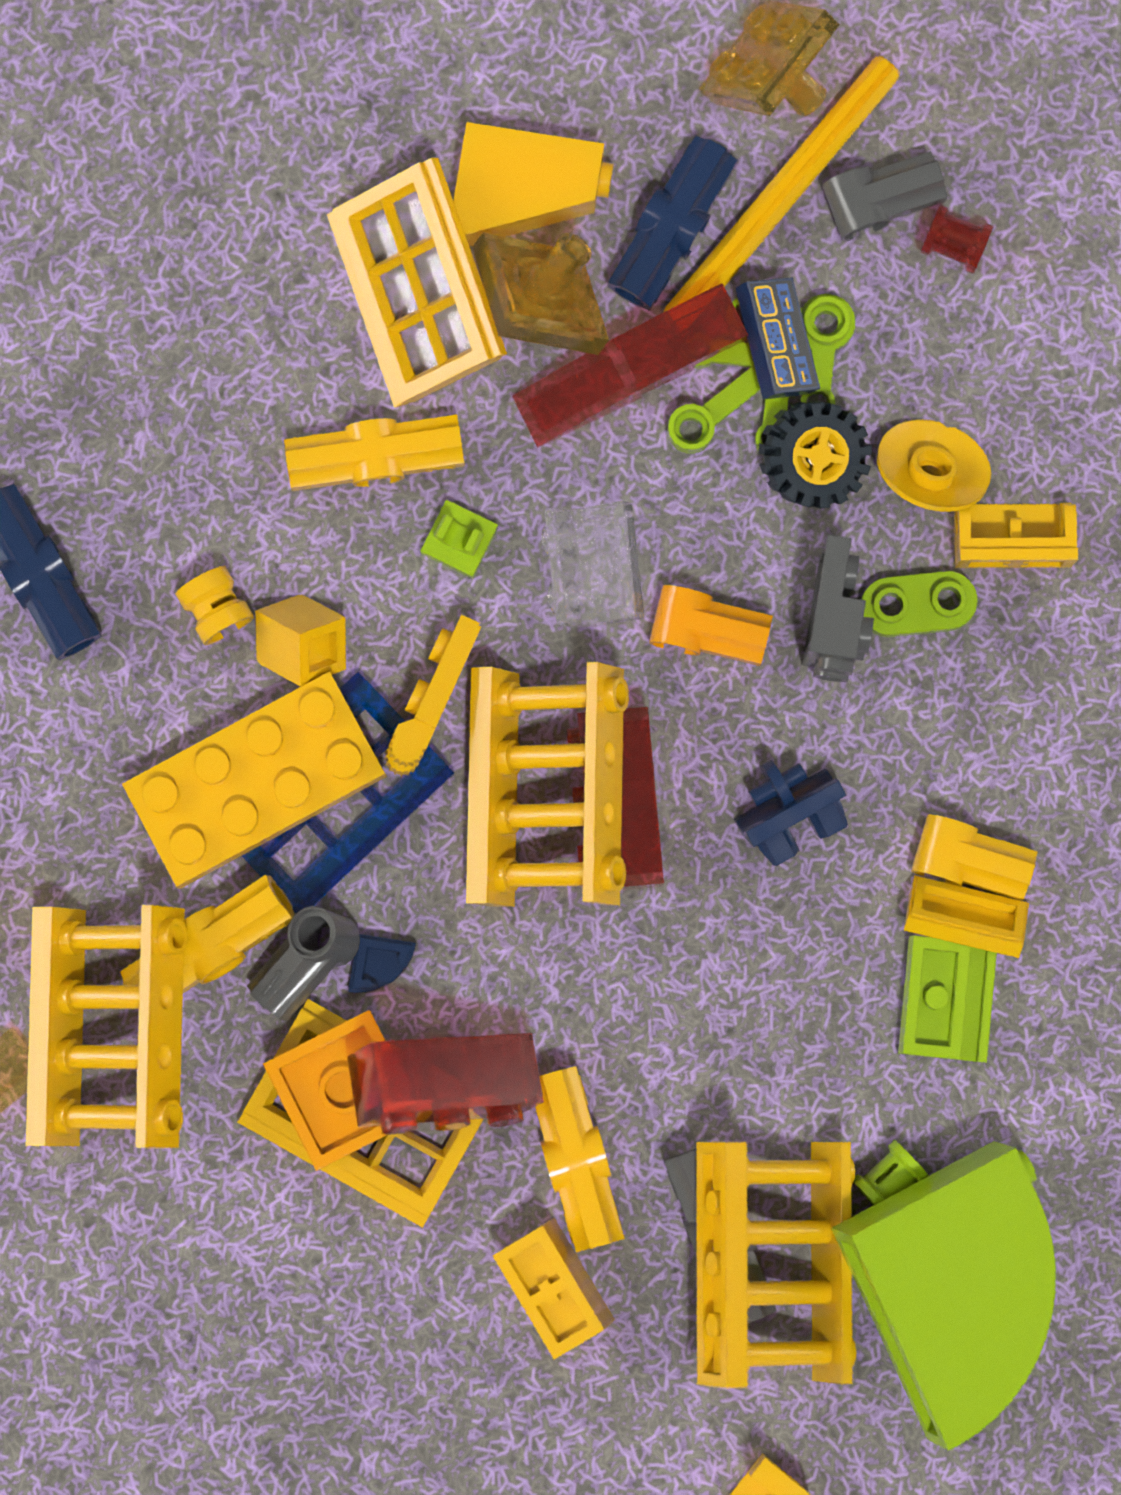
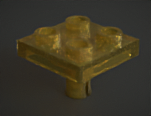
[698,0,840,116]
[472,232,609,355]

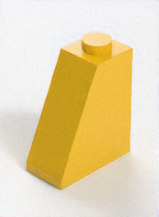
[453,122,614,247]

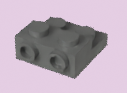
[802,534,874,682]

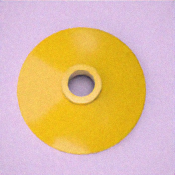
[876,420,991,512]

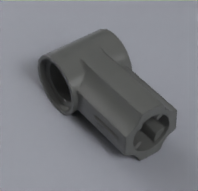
[822,151,947,241]
[247,906,360,1021]

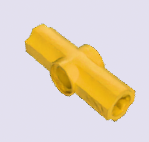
[284,414,465,491]
[120,875,295,993]
[528,1066,625,1253]

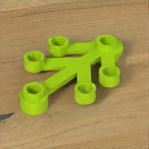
[668,294,856,456]

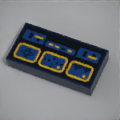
[735,277,821,400]

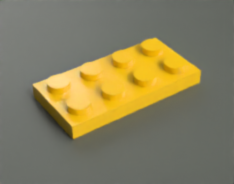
[122,671,387,889]

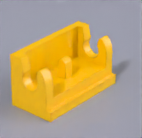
[954,503,1078,568]
[493,1218,615,1359]

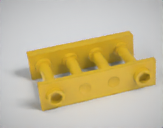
[466,662,629,907]
[26,905,188,1148]
[696,1142,857,1388]

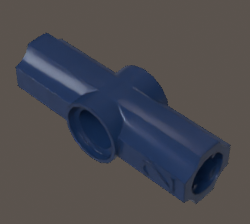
[607,135,738,311]
[0,483,102,661]

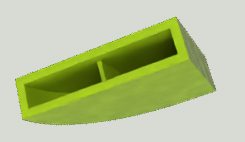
[831,1141,1056,1451]

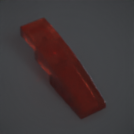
[512,283,748,448]

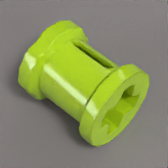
[853,1140,929,1205]

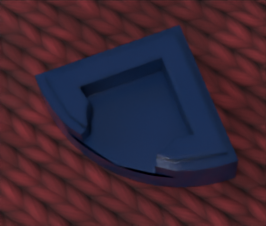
[348,934,416,993]

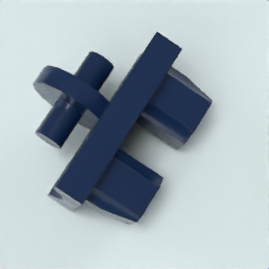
[734,760,848,866]

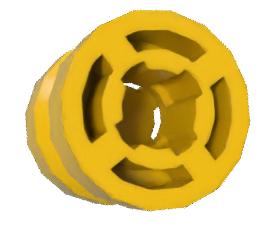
[175,566,255,646]

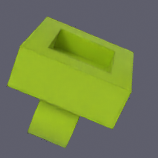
[420,500,499,579]

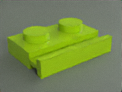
[898,935,997,1063]

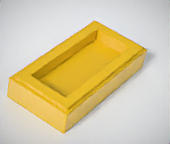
[903,875,1029,958]

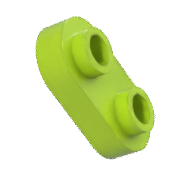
[861,571,978,637]

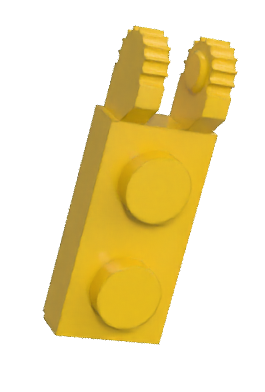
[384,614,481,777]

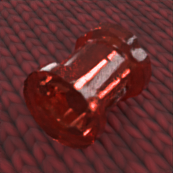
[920,204,994,274]

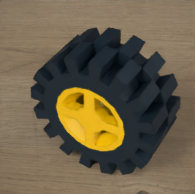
[758,401,872,509]

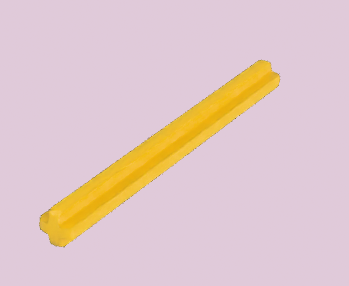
[663,56,900,333]

